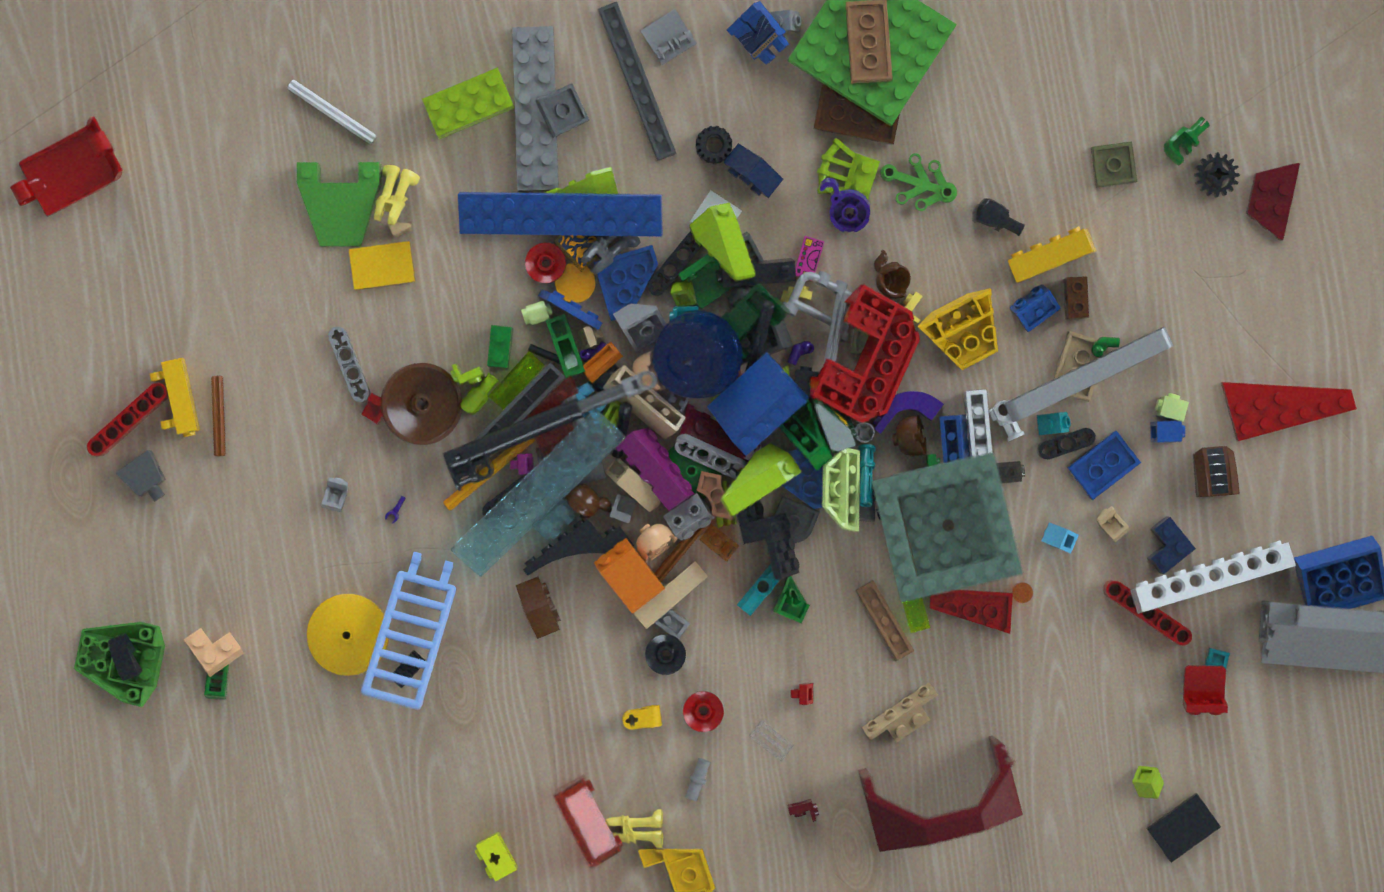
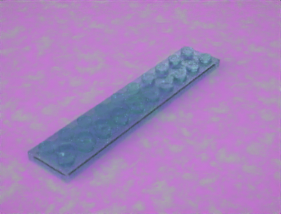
[451,409,625,577]

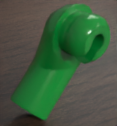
[1091,337,1120,357]

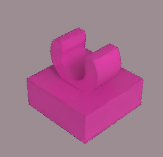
[510,453,534,475]

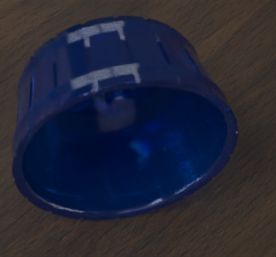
[653,310,742,399]

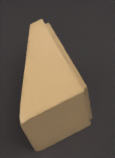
[387,221,414,237]

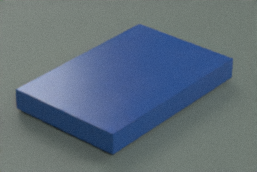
[1067,430,1141,500]

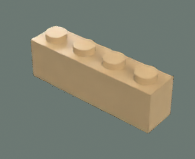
[603,365,686,440]

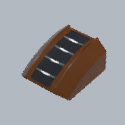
[1193,446,1240,497]

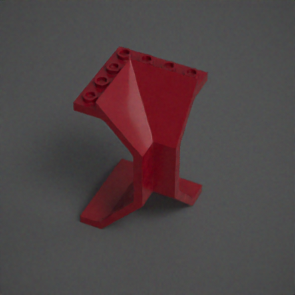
[858,736,1023,852]

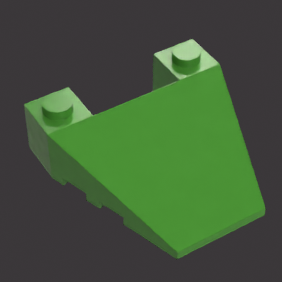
[297,162,382,246]

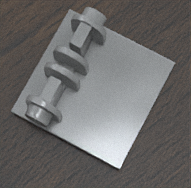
[641,9,697,65]

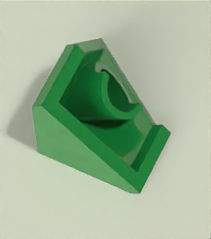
[773,576,810,623]

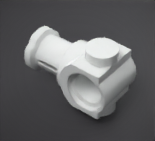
[988,398,1025,441]

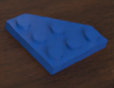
[594,245,658,321]
[781,449,823,509]

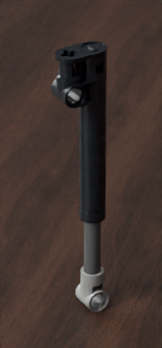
[443,371,657,491]

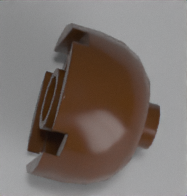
[892,415,927,457]

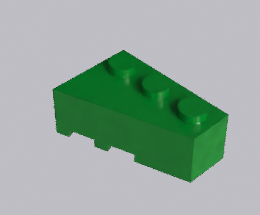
[779,399,833,470]

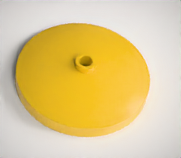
[307,593,389,676]

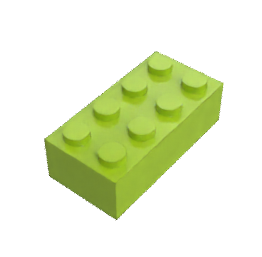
[422,67,515,139]

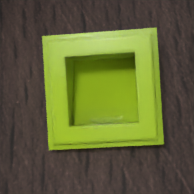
[670,280,697,306]

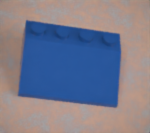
[707,352,809,456]
[1294,536,1384,609]

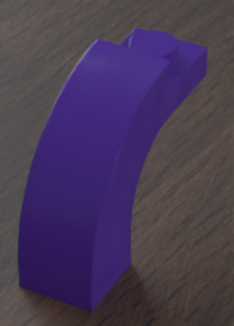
[873,391,944,434]

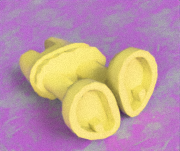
[374,165,420,225]
[605,809,663,848]

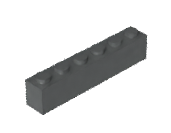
[474,362,565,440]

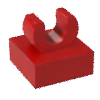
[791,683,813,705]

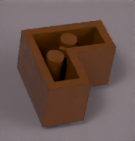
[516,576,561,639]

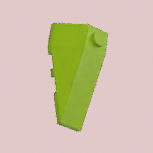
[545,167,618,194]
[689,203,755,281]
[720,443,802,517]

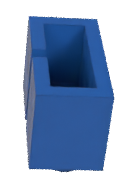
[1150,421,1185,443]

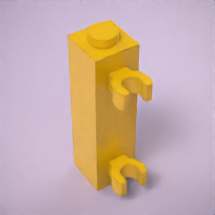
[149,358,201,438]

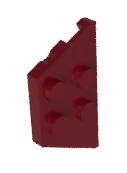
[1246,163,1300,241]

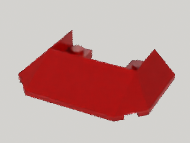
[810,284,920,423]

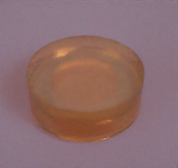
[1012,582,1033,603]

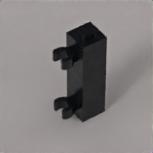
[716,258,796,288]

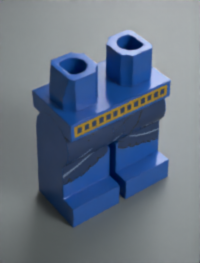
[727,1,789,65]

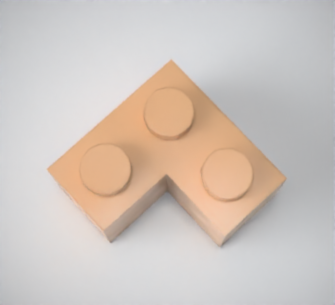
[184,628,244,677]

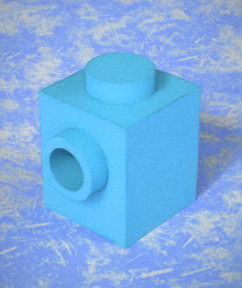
[1041,522,1079,554]

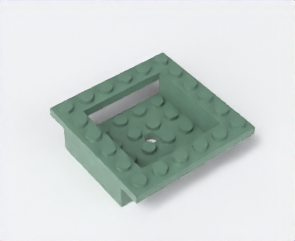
[872,452,1023,602]

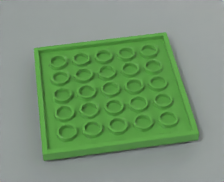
[788,0,957,126]

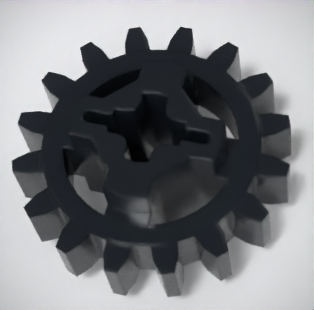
[1194,152,1240,198]

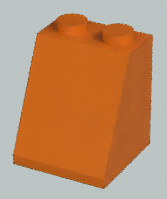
[594,538,665,614]

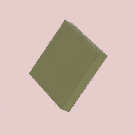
[1091,141,1138,188]

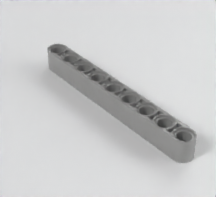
[1004,327,1174,422]

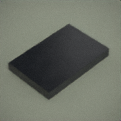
[1146,793,1221,863]

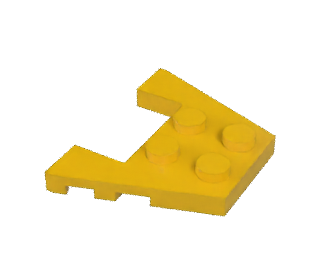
[638,849,716,892]

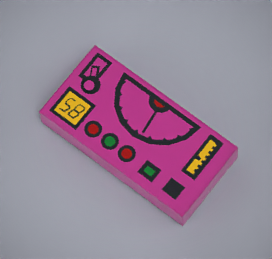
[795,236,824,281]

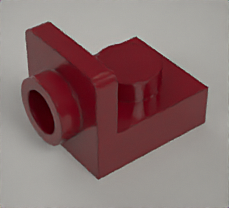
[787,799,819,822]

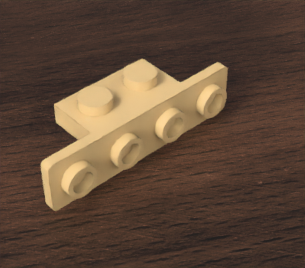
[862,683,938,743]

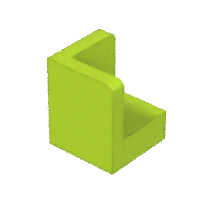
[1132,766,1164,799]

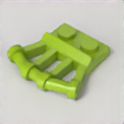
[816,137,880,199]

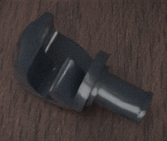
[972,198,1025,236]

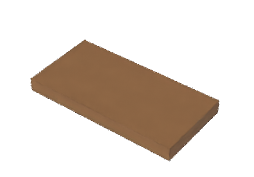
[845,0,893,84]

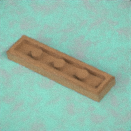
[855,580,914,661]

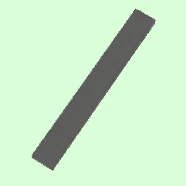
[598,1,677,161]

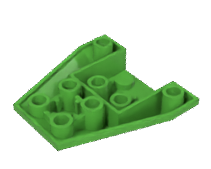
[74,622,165,707]

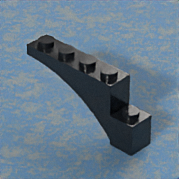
[523,518,635,575]

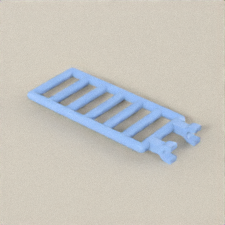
[361,552,456,709]

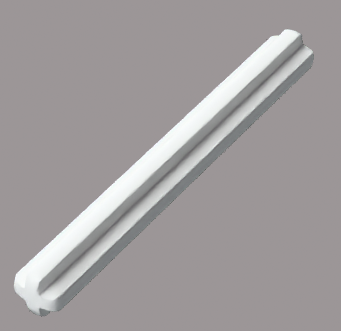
[288,80,376,144]

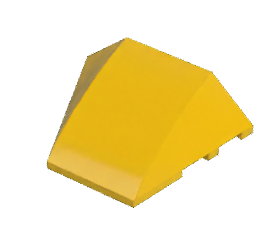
[918,288,998,370]

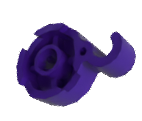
[820,178,870,232]

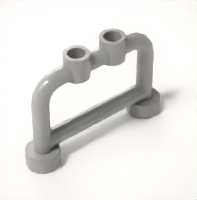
[783,271,852,343]

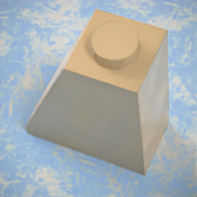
[605,458,661,512]

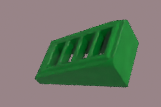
[204,664,229,700]

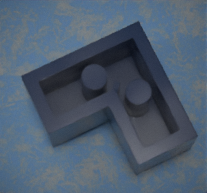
[723,143,783,198]
[1147,516,1196,574]

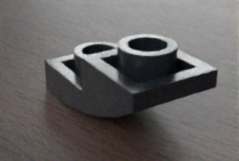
[108,633,142,681]

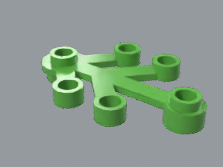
[880,153,957,211]

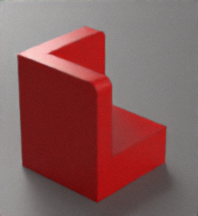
[362,393,383,425]

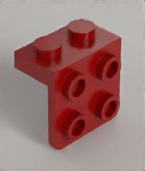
[1183,665,1228,715]

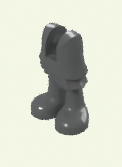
[581,236,641,275]

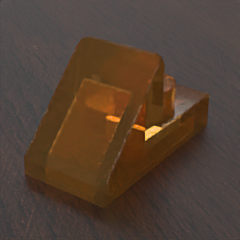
[699,524,739,562]

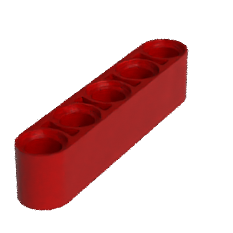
[87,383,169,456]
[1103,580,1192,646]

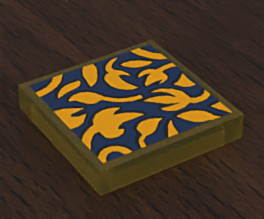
[554,235,611,272]

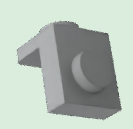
[769,10,802,33]
[321,478,348,512]

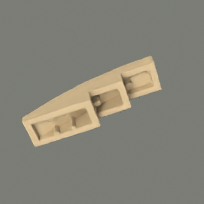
[633,561,708,629]

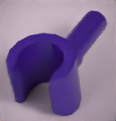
[385,496,406,524]

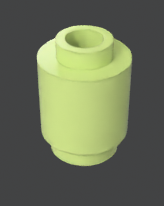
[521,300,553,325]

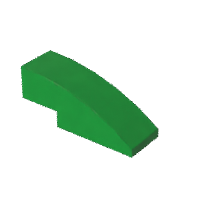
[546,314,585,378]

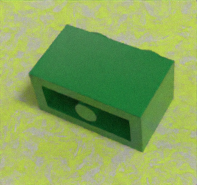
[487,325,513,369]

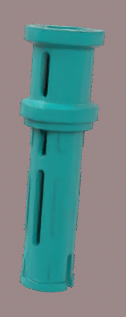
[858,444,876,507]

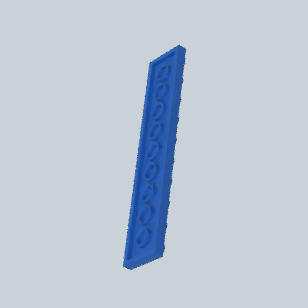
[458,192,663,237]

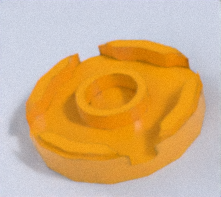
[555,262,596,303]

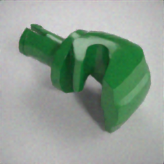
[1163,117,1210,166]

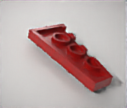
[929,589,1013,634]

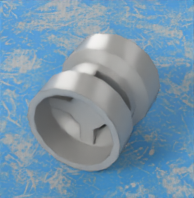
[854,422,875,443]

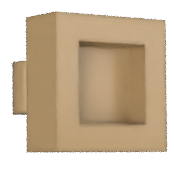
[577,326,603,349]

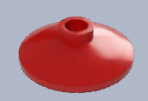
[525,242,566,283]
[683,691,724,732]

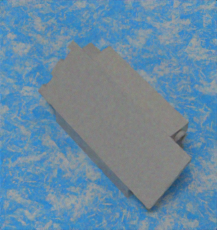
[1259,601,1384,673]

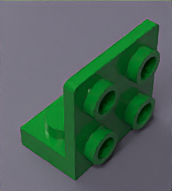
[678,254,733,309]

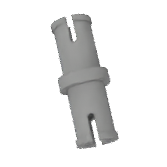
[685,758,711,801]

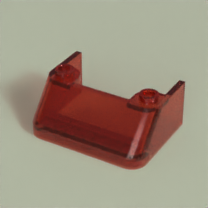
[553,774,623,869]

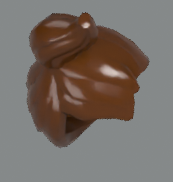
[874,250,911,299]
[564,484,612,518]

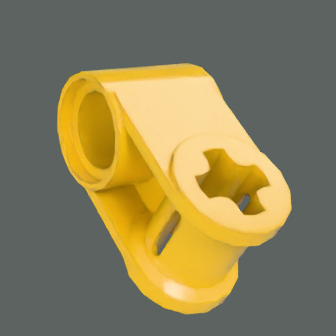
[622,705,662,730]

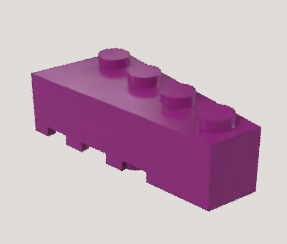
[615,427,694,511]

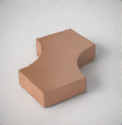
[697,471,734,520]

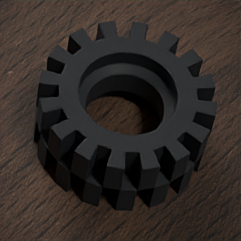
[696,126,732,164]
[393,650,426,688]

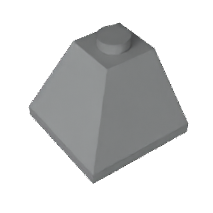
[613,304,671,353]

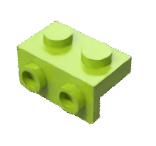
[450,364,485,385]

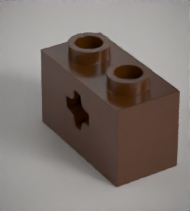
[1064,276,1089,320]

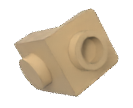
[1096,506,1131,542]

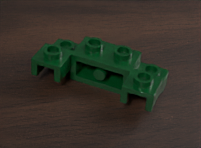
[703,283,791,370]

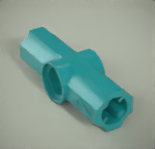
[737,563,781,616]

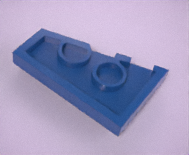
[538,289,602,330]

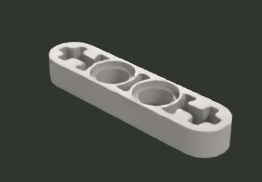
[328,327,370,402]
[675,434,747,479]

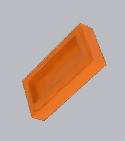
[583,341,623,383]

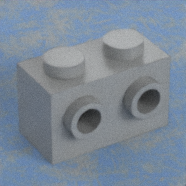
[663,493,715,540]

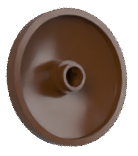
[381,363,462,445]

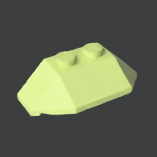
[822,448,860,532]

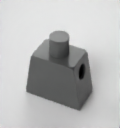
[116,450,166,501]

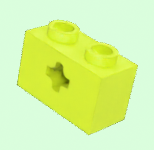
[475,831,518,882]

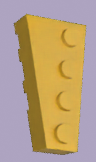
[1007,227,1096,283]

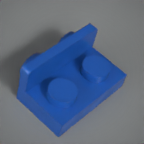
[1010,284,1061,332]

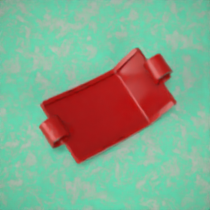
[10,116,123,216]

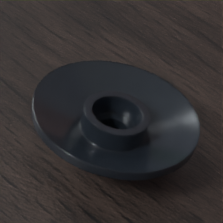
[645,634,686,675]

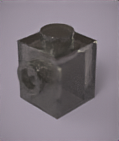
[996,461,1025,483]

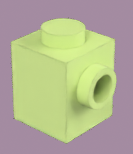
[1155,393,1189,422]

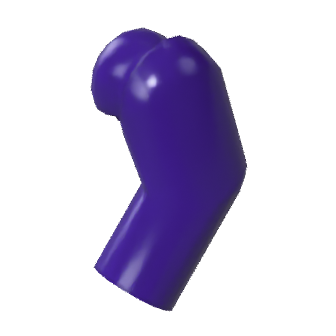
[579,341,607,362]
[787,341,814,366]

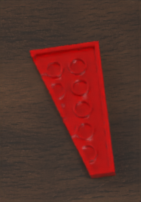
[1221,382,1357,441]

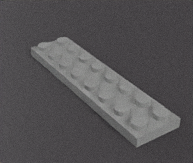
[512,26,559,191]

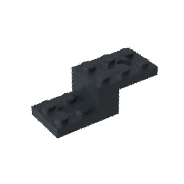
[730,484,800,580]

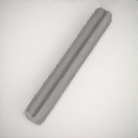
[824,293,848,362]

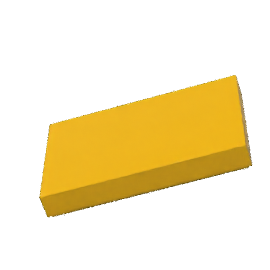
[349,241,416,290]

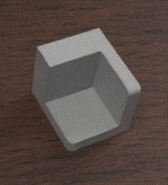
[609,493,637,523]

